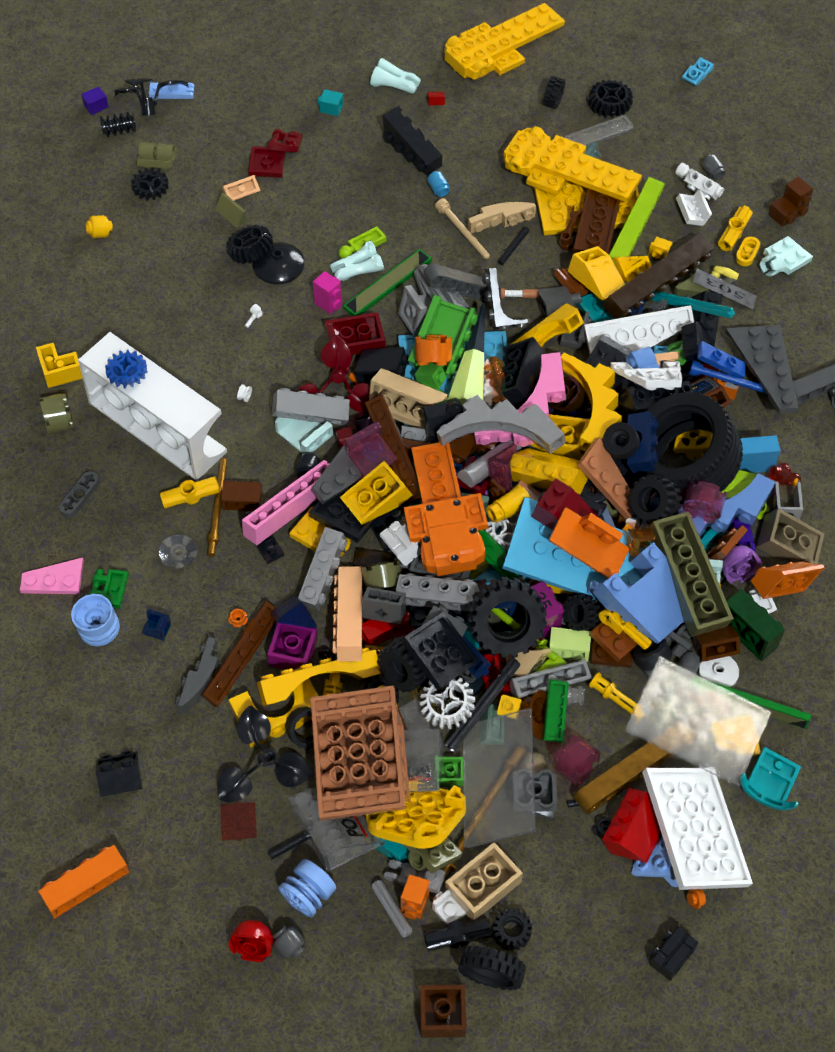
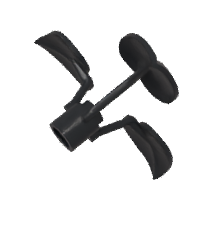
[114,78,189,115]
[217,706,313,803]

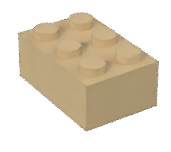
[445,842,523,920]

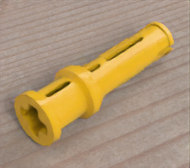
[589,672,647,721]

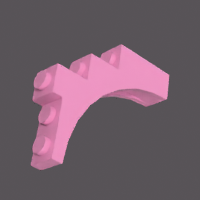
[475,352,566,447]

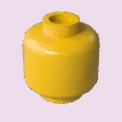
[86,215,113,239]

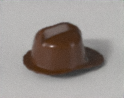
[520,690,546,740]

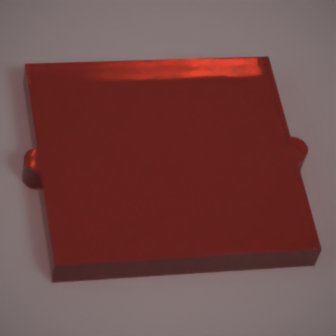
[221,802,257,841]

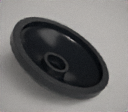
[252,242,305,284]

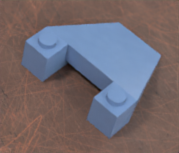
[593,542,684,644]

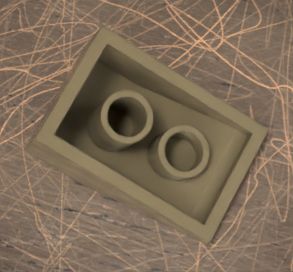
[757,508,824,564]

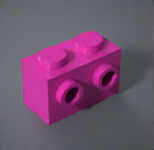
[313,271,342,314]

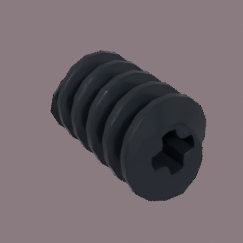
[100,112,136,137]

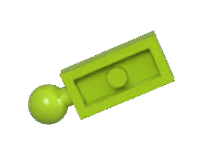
[338,226,387,259]

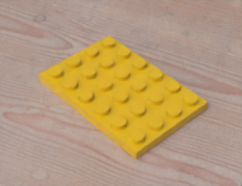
[534,170,639,235]

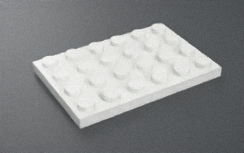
[642,768,753,890]

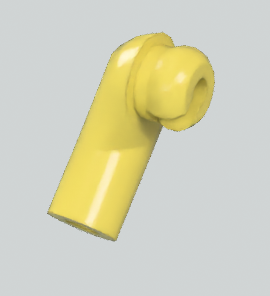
[711,266,739,280]

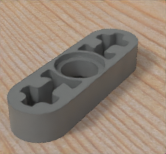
[59,471,99,518]

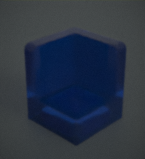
[142,609,171,641]

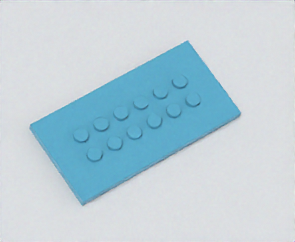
[502,497,652,602]

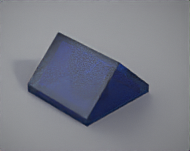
[271,595,317,629]

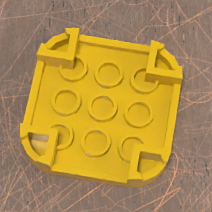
[366,775,467,849]

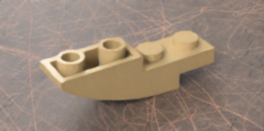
[468,202,536,234]

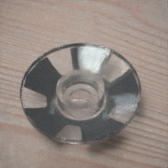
[159,534,198,569]

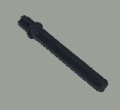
[445,658,521,751]

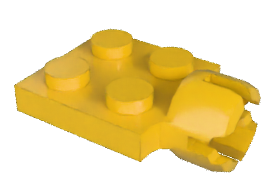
[289,507,351,557]

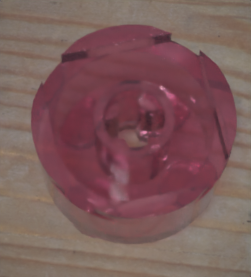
[683,481,727,524]
[554,735,601,785]

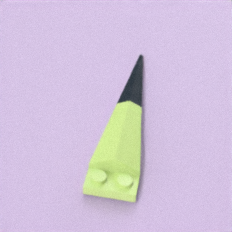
[447,302,485,407]

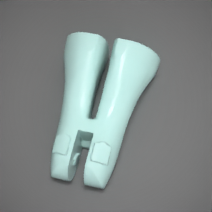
[370,58,421,94]
[330,241,384,281]

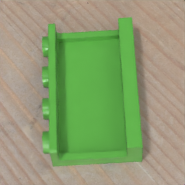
[408,294,478,380]

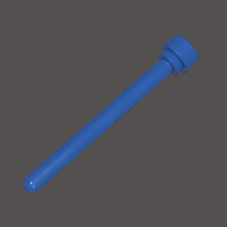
[689,360,767,394]

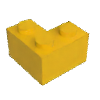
[36,343,83,388]

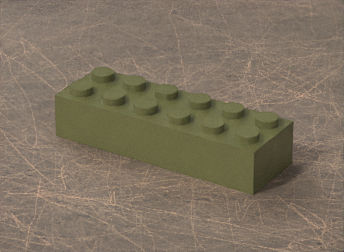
[647,511,734,637]

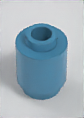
[427,172,450,197]

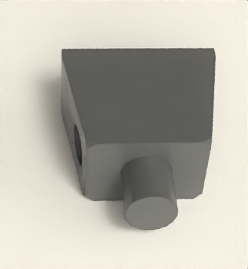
[537,286,582,318]

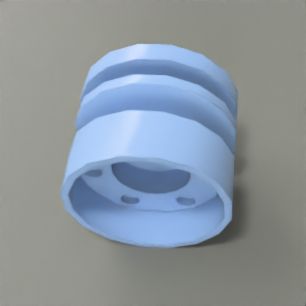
[71,594,120,647]
[279,859,337,917]

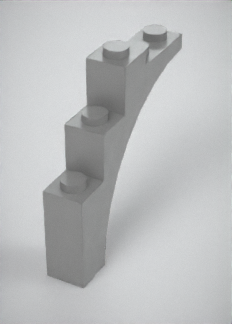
[436,394,565,454]

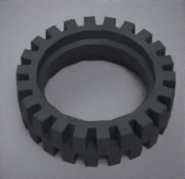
[458,946,526,990]

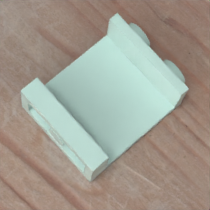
[275,417,333,454]

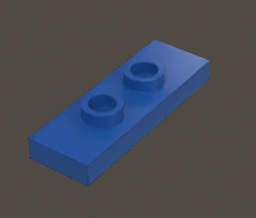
[698,341,745,379]

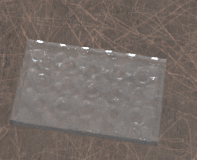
[625,657,772,787]

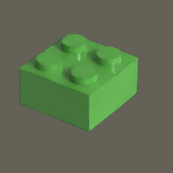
[437,757,463,786]

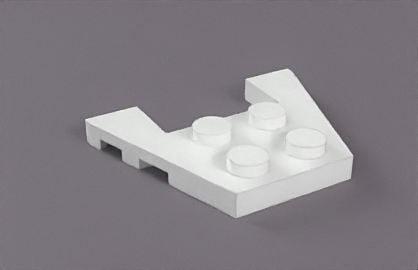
[610,361,682,390]

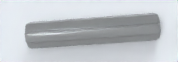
[372,880,412,938]

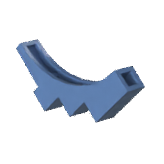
[651,473,775,538]

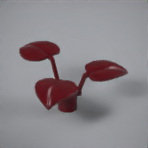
[296,335,370,412]

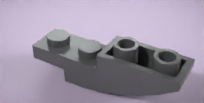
[176,637,220,715]

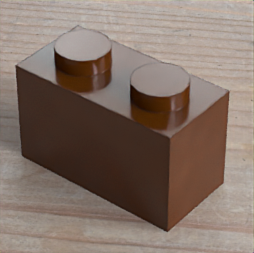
[221,480,263,511]
[694,625,741,662]

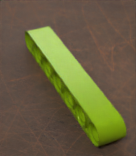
[609,177,665,272]

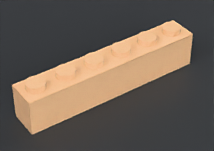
[333,566,362,662]

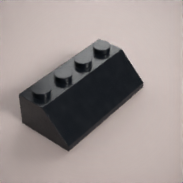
[676,291,723,349]

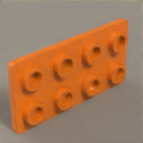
[549,507,629,579]

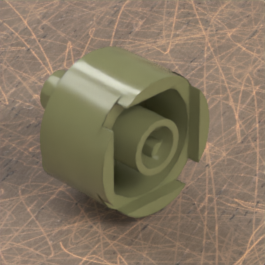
[39,394,74,435]
[361,560,402,591]

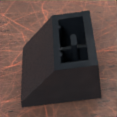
[96,751,142,797]

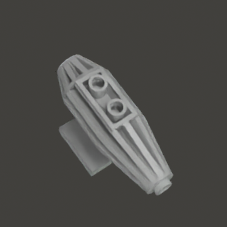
[398,264,469,337]

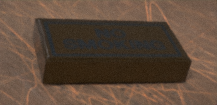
[353,548,395,569]

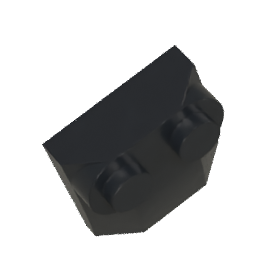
[422,398,464,442]

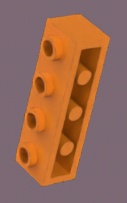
[38,845,130,919]

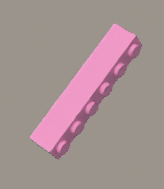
[242,460,330,545]

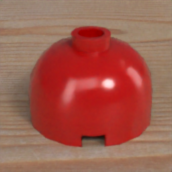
[228,920,273,962]

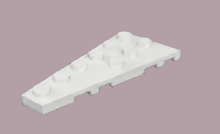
[584,305,694,355]

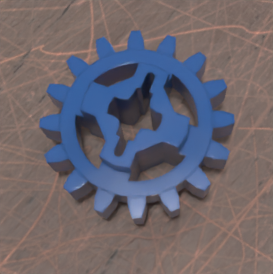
[105,350,148,389]

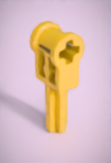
[599,609,652,649]

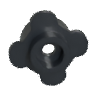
[593,817,611,837]

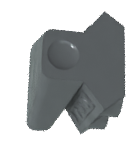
[512,769,557,820]

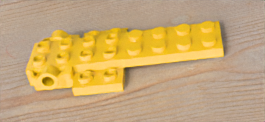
[444,3,565,80]
[503,126,642,202]

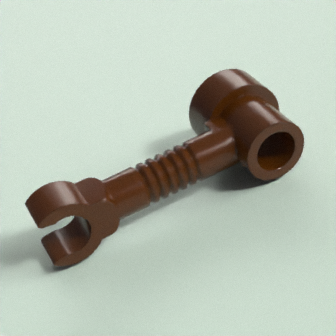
[559,205,582,250]

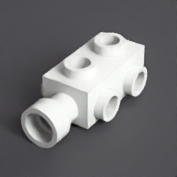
[676,163,724,200]

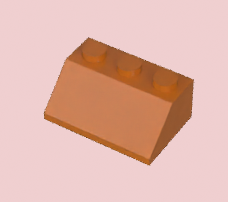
[751,562,825,599]

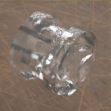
[567,686,584,706]

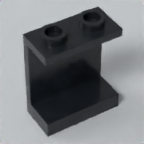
[354,347,409,383]

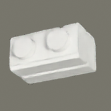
[380,521,421,566]

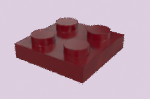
[248,146,286,178]

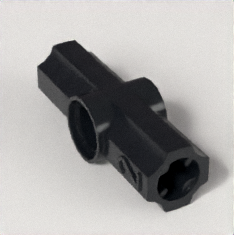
[424,917,492,951]

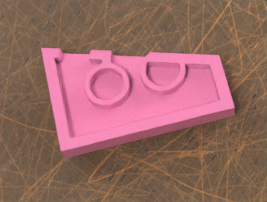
[20,557,84,594]

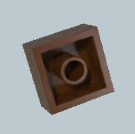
[420,985,466,1038]

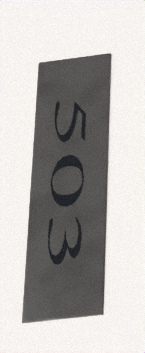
[693,269,757,309]

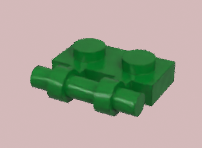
[88,569,129,609]

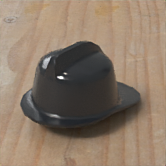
[349,411,377,435]

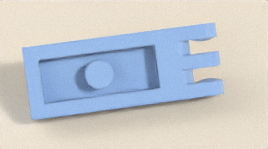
[149,83,194,99]

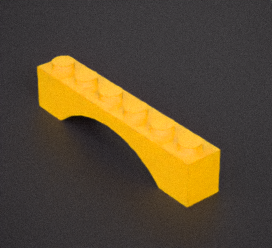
[257,648,381,706]

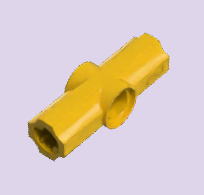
[718,205,753,252]
[160,476,220,508]

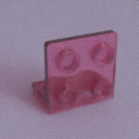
[345,422,397,477]
[488,444,517,493]

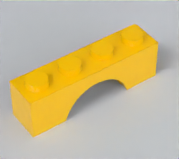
[512,303,584,348]

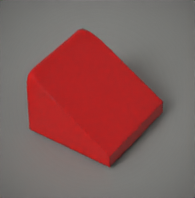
[428,91,445,106]

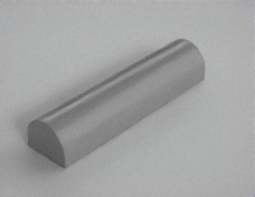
[457,440,521,488]
[510,659,592,699]

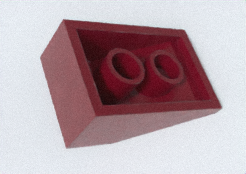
[325,312,386,355]
[531,478,600,530]

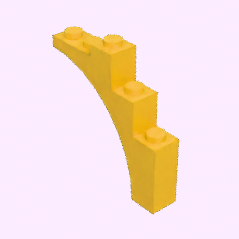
[561,353,622,452]

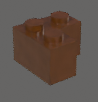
[768,176,813,227]

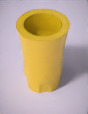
[486,485,531,523]

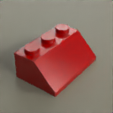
[602,788,662,863]

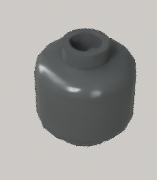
[273,925,305,959]

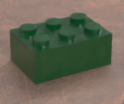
[727,589,785,661]

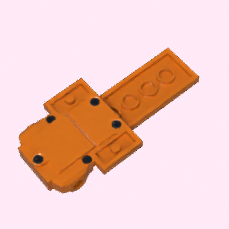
[404,442,488,576]

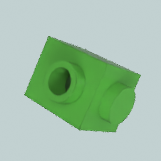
[414,363,447,389]

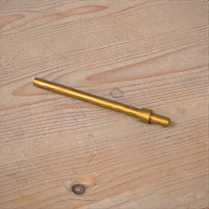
[207,458,228,557]

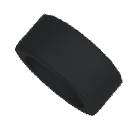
[285,706,314,748]

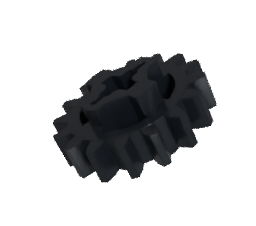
[131,168,169,201]

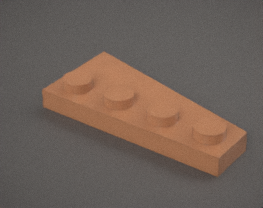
[577,437,632,519]

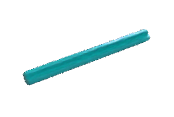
[652,292,735,318]

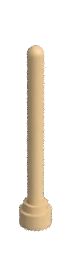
[435,198,490,259]

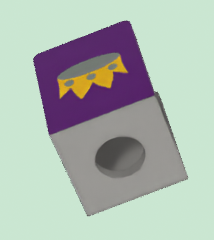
[771,482,803,520]

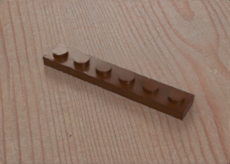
[365,394,422,505]
[200,601,281,707]

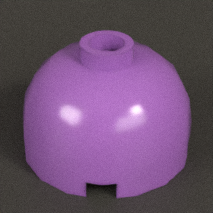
[722,545,762,584]

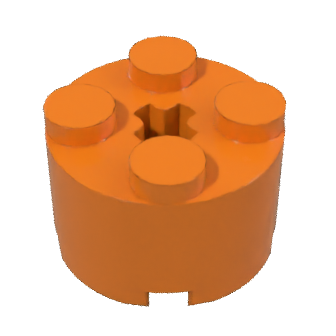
[415,335,452,366]

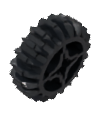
[588,79,633,119]
[227,224,273,264]

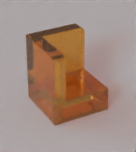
[626,528,655,556]

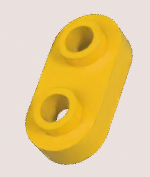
[736,236,760,266]

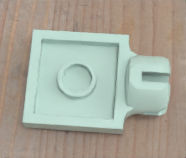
[760,236,813,276]

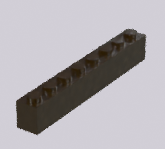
[602,233,714,319]

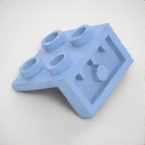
[632,836,678,887]

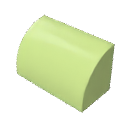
[549,627,591,662]

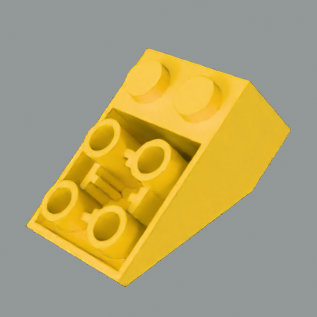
[568,246,625,301]

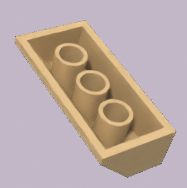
[369,368,448,429]

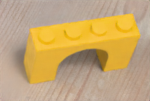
[229,668,318,747]

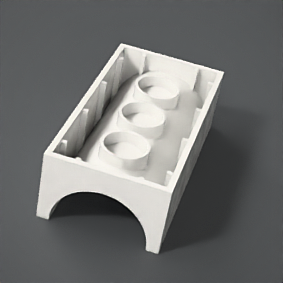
[78,332,227,481]

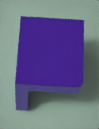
[81,87,108,115]

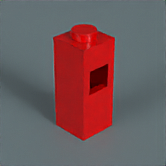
[362,609,411,646]

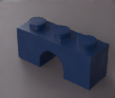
[627,411,658,474]

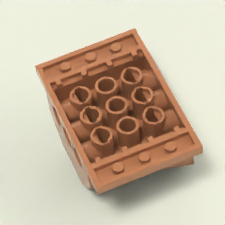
[311,685,411,821]

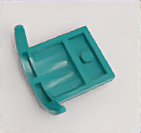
[740,747,801,811]

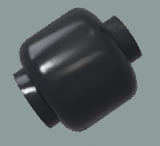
[295,453,321,478]

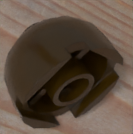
[548,375,585,414]

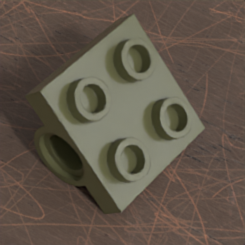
[137,142,177,169]
[404,838,463,873]

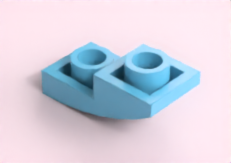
[682,57,714,86]

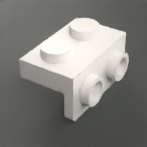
[676,189,712,226]

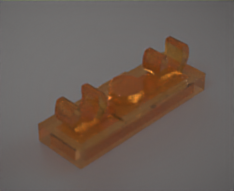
[484,356,516,409]

